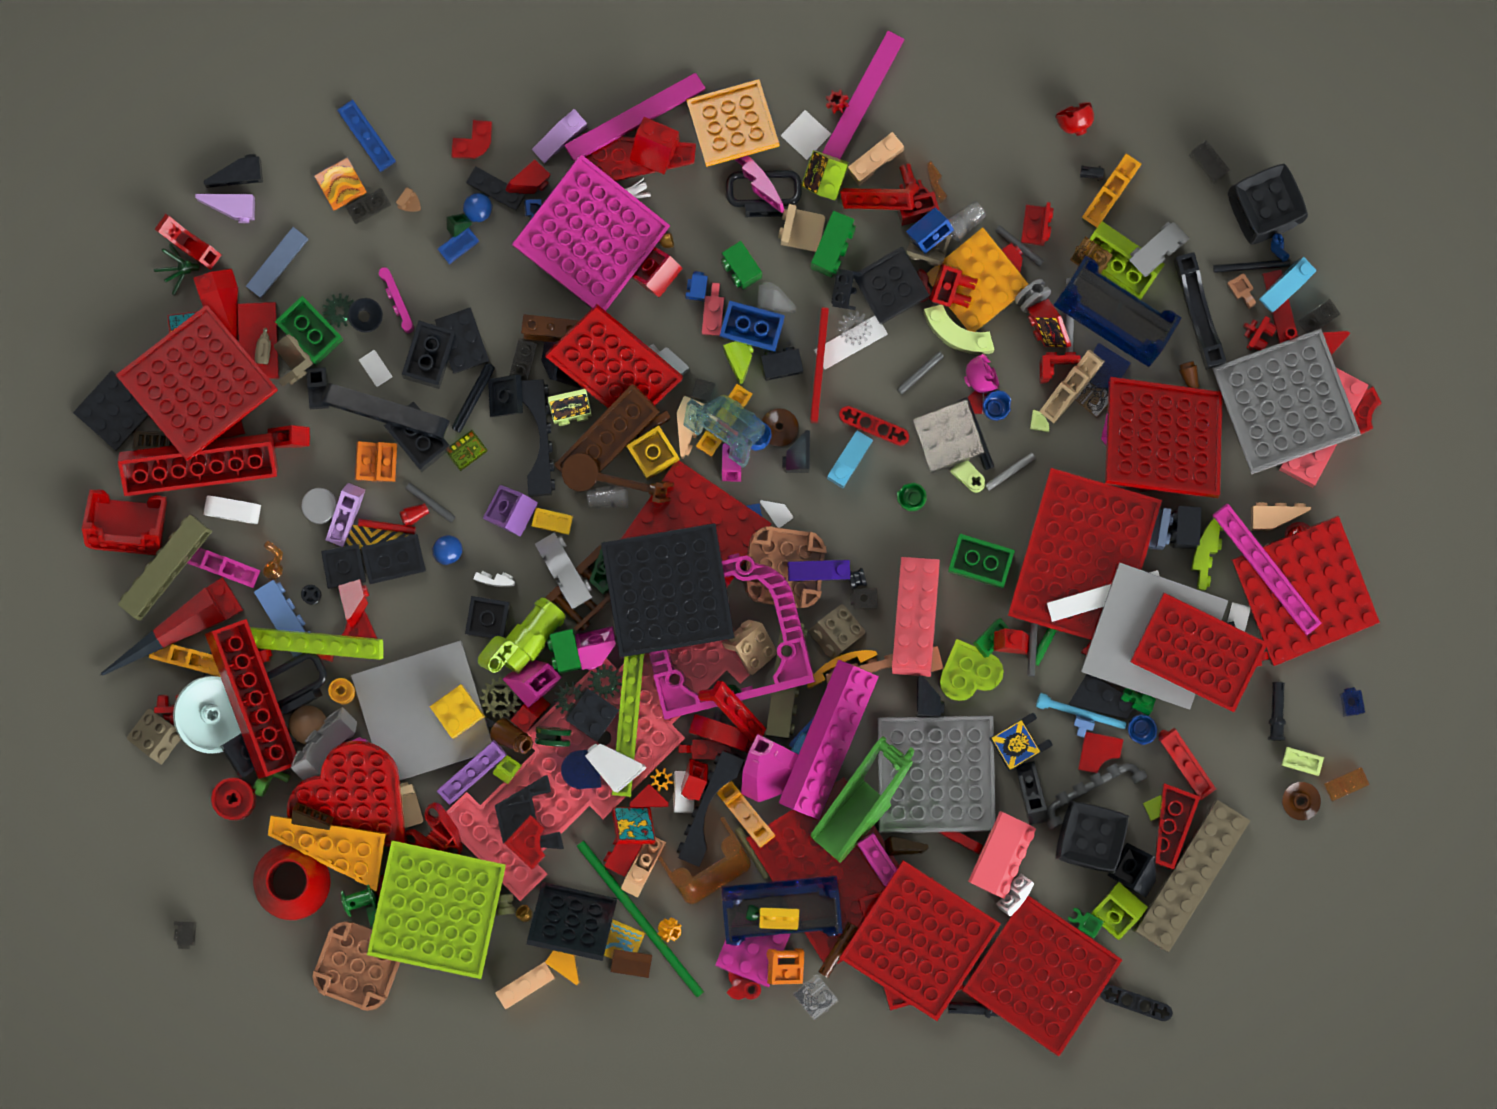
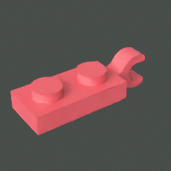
[702,283,724,336]

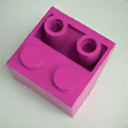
[503,660,562,708]

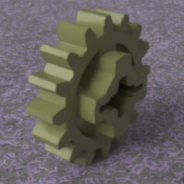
[480,677,521,719]

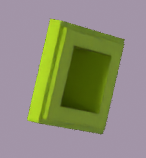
[493,755,522,784]

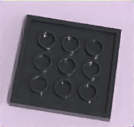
[526,882,618,961]

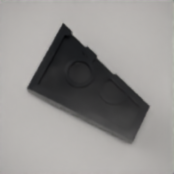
[1068,674,1134,719]

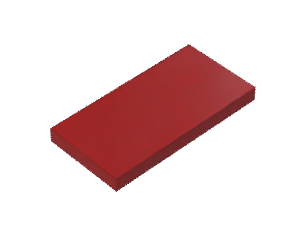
[238,302,279,379]

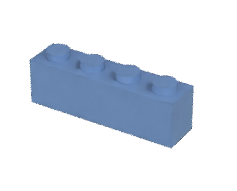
[254,580,311,657]

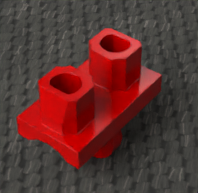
[1243,316,1277,351]
[154,694,179,726]

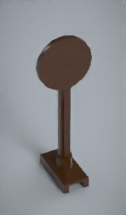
[562,453,674,503]

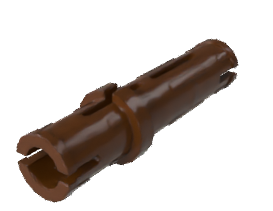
[818,922,858,978]

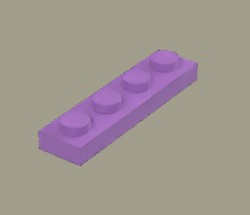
[437,740,507,805]

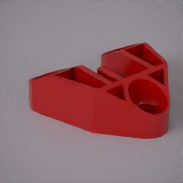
[406,802,463,855]

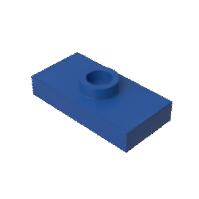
[438,227,480,265]

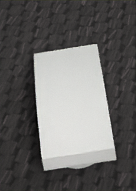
[473,571,515,587]
[1227,602,1250,632]
[673,771,694,813]
[996,874,1034,916]

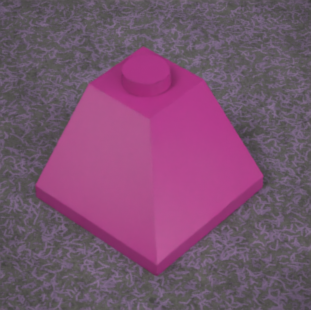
[575,626,616,670]

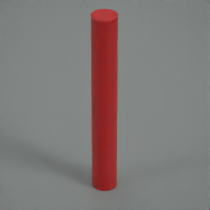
[358,519,416,534]

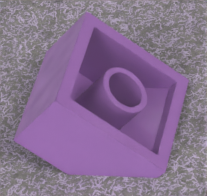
[483,485,538,537]

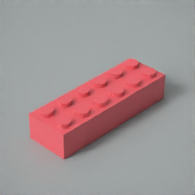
[1279,368,1369,488]
[892,557,940,677]

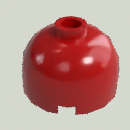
[1055,102,1094,136]

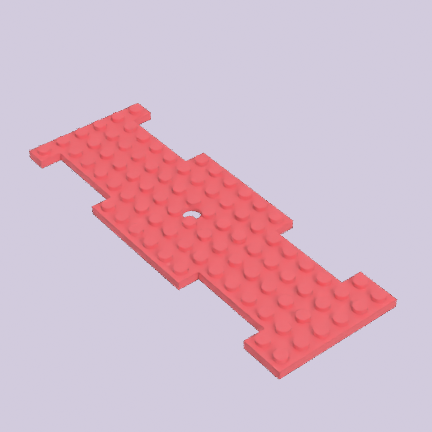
[446,640,750,901]

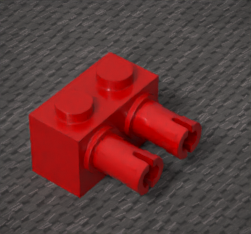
[929,263,978,308]

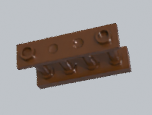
[521,314,580,342]
[545,545,611,632]

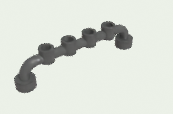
[1046,763,1148,830]

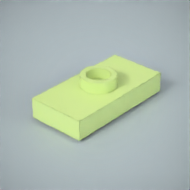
[1281,747,1324,776]

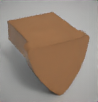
[396,188,421,212]

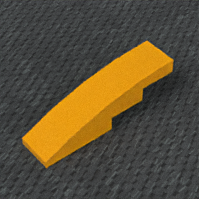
[1082,153,1142,227]
[149,644,220,677]

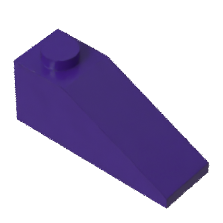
[788,560,850,581]

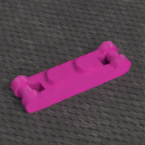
[379,267,414,334]

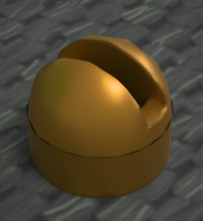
[659,232,674,248]
[515,905,532,922]

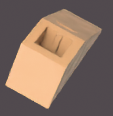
[677,396,707,459]
[1251,502,1311,531]
[621,837,666,898]

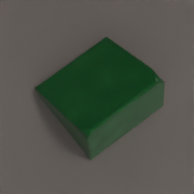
[447,213,472,237]

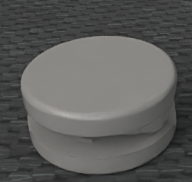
[1014,279,1051,313]
[301,488,338,524]

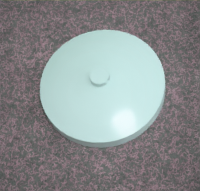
[173,676,241,753]

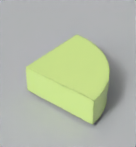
[1030,410,1049,432]

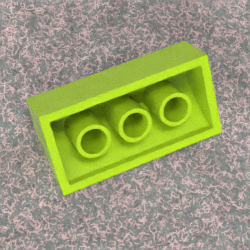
[1080,221,1165,301]

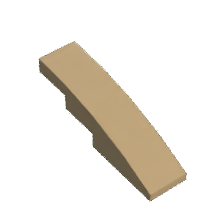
[1039,350,1105,423]

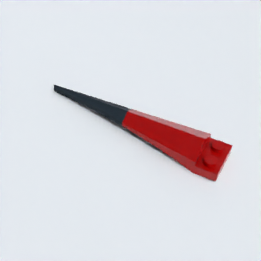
[100,577,244,675]

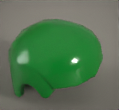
[897,483,927,512]

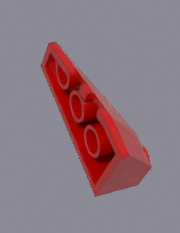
[193,269,238,341]

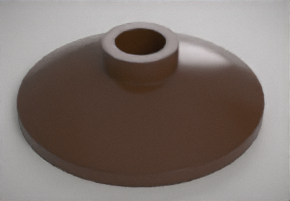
[761,408,799,447]
[1282,782,1321,821]

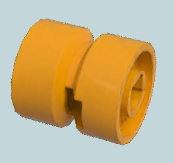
[328,678,356,704]

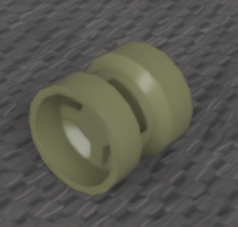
[496,894,515,916]

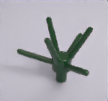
[154,244,200,295]

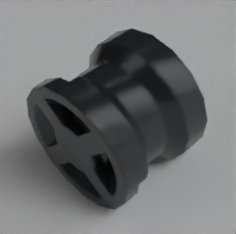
[849,568,867,590]
[301,585,322,605]

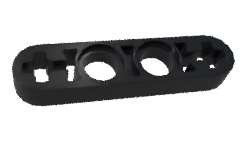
[1100,985,1173,1021]

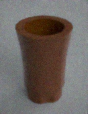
[490,718,533,754]

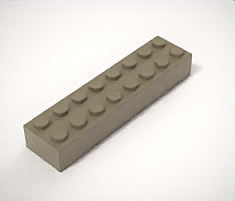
[1134,800,1250,952]

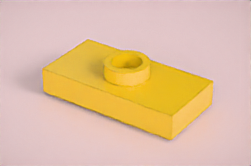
[531,508,573,535]

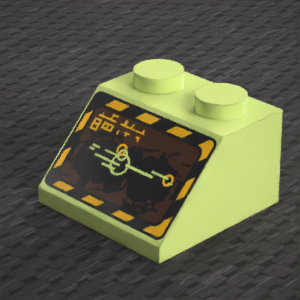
[548,389,592,426]

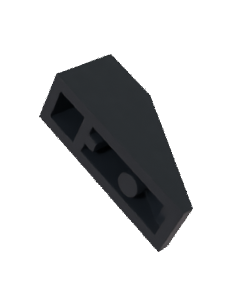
[204,154,263,188]
[1016,761,1048,825]

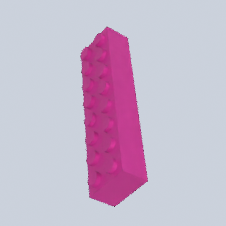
[779,660,879,820]

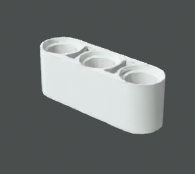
[203,496,261,524]

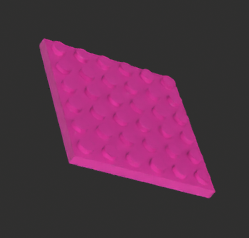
[511,154,670,311]

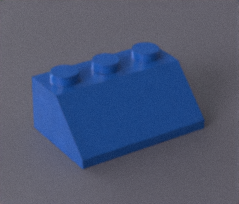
[719,301,785,351]

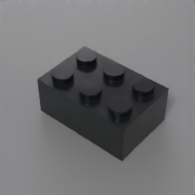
[384,401,451,472]

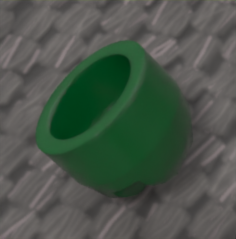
[745,904,760,921]

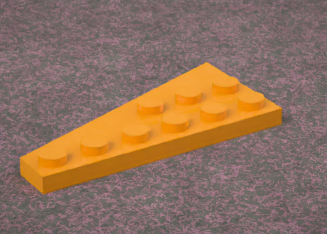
[268,815,386,892]

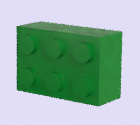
[811,210,856,278]
[275,295,344,366]
[948,534,1015,589]

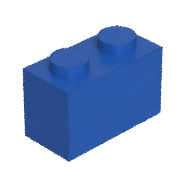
[906,207,954,254]

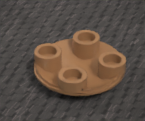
[289,706,326,744]

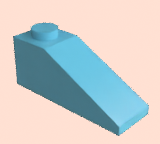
[1259,257,1317,313]
[827,430,873,488]

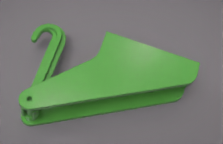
[810,736,915,863]

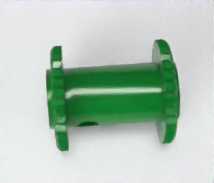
[341,885,377,917]

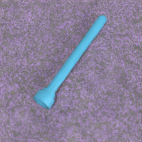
[1036,693,1127,729]

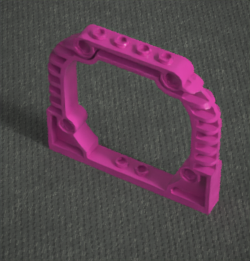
[649,553,816,720]

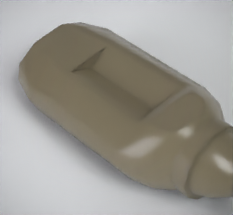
[255,328,271,364]

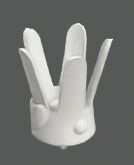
[625,178,651,199]

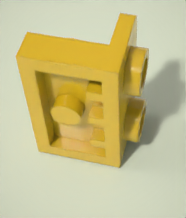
[759,908,799,930]

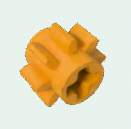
[650,768,674,791]
[657,917,682,942]

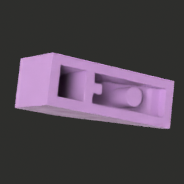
[532,109,587,164]
[195,194,255,223]
[326,483,365,547]

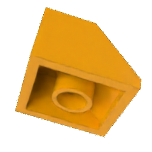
[545,950,580,985]

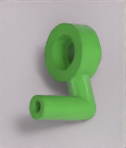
[253,771,291,797]

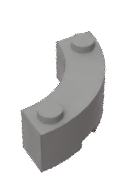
[1129,222,1190,277]
[535,532,592,609]
[291,707,357,780]

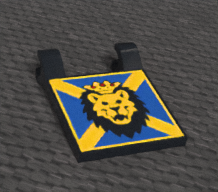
[989,713,1053,771]

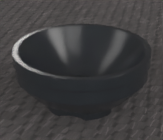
[348,298,383,333]

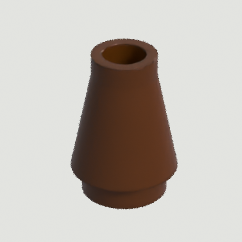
[1179,361,1199,388]

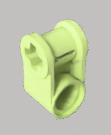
[950,457,985,493]

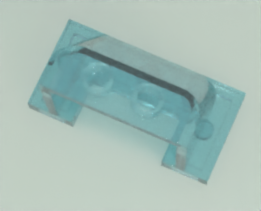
[683,395,765,468]

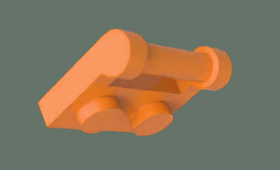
[766,948,804,985]

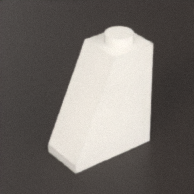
[585,744,647,793]

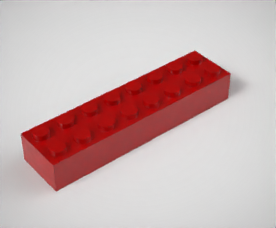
[118,433,278,496]
[205,619,296,779]

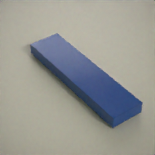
[337,99,396,173]

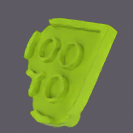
[940,639,1004,701]

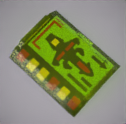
[446,430,488,471]

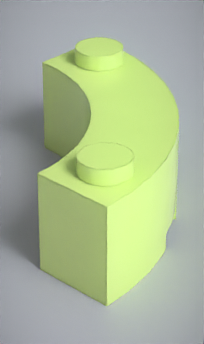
[923,305,994,355]

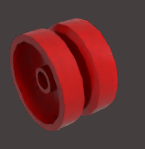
[211,777,257,821]

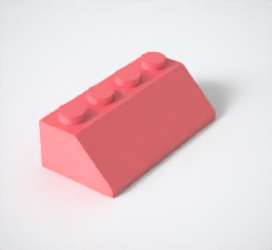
[968,811,1036,899]

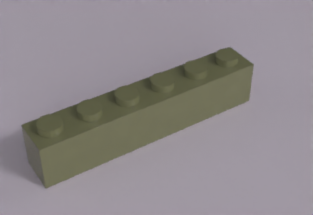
[118,514,213,621]
[766,623,808,739]

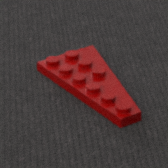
[582,133,696,182]

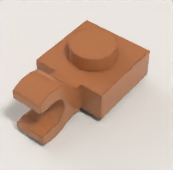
[1227,273,1256,309]

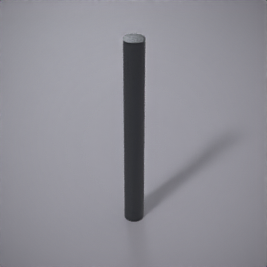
[1213,259,1290,273]

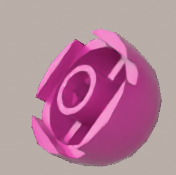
[964,354,999,393]

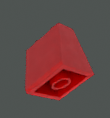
[629,117,680,175]

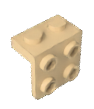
[778,204,825,252]
[722,620,777,675]
[400,782,424,828]

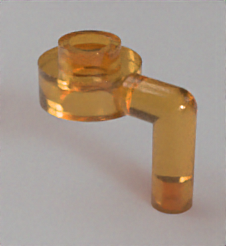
[263,541,283,581]

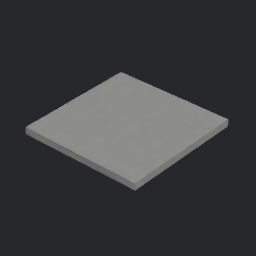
[1212,329,1361,475]
[1081,562,1228,710]
[351,640,492,781]
[878,716,996,833]

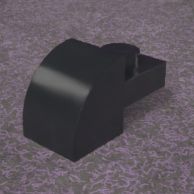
[306,367,329,410]

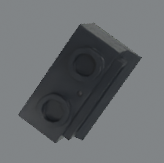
[831,269,862,310]

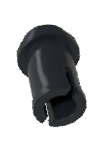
[1080,165,1104,181]

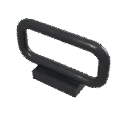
[726,170,802,218]
[267,653,327,714]

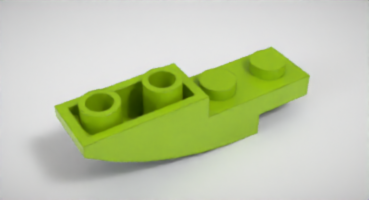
[1191,518,1223,591]

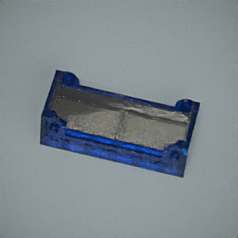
[1053,256,1182,367]
[721,876,843,946]

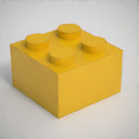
[626,426,680,480]
[429,684,486,739]

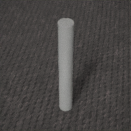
[985,452,1036,491]

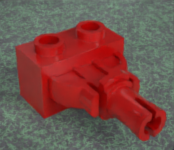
[897,164,939,226]

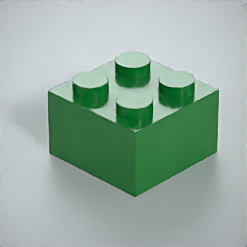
[721,241,762,290]
[547,629,582,674]

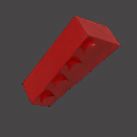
[1155,783,1200,870]

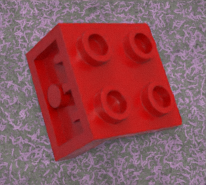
[1021,202,1054,246]
[1039,352,1081,384]

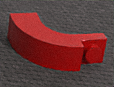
[155,214,221,270]
[689,714,752,753]

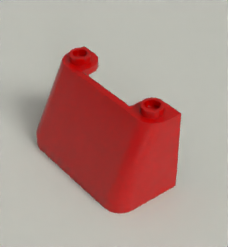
[82,489,167,555]

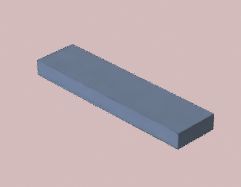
[246,227,309,299]

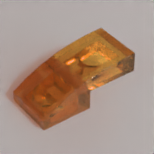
[927,161,947,203]
[1324,767,1370,801]

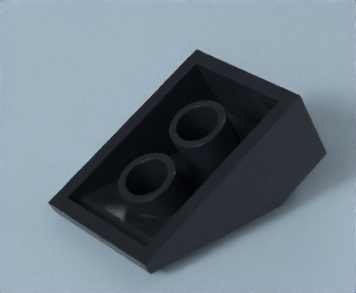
[402,320,455,389]

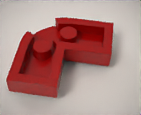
[452,120,492,159]

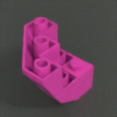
[741,734,798,802]

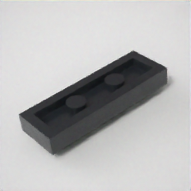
[466,166,525,211]

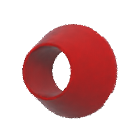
[253,844,331,920]

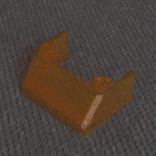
[658,817,751,904]

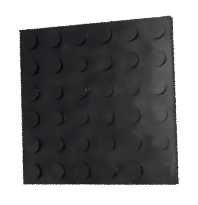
[601,523,735,657]

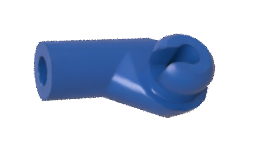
[1271,233,1290,262]

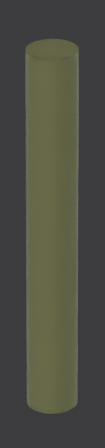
[734,826,769,879]

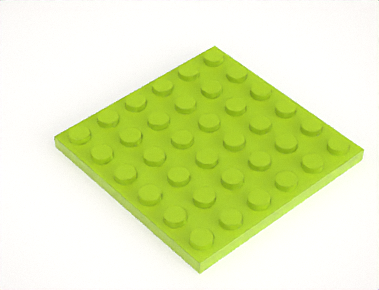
[367,840,506,979]

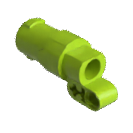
[478,597,566,674]

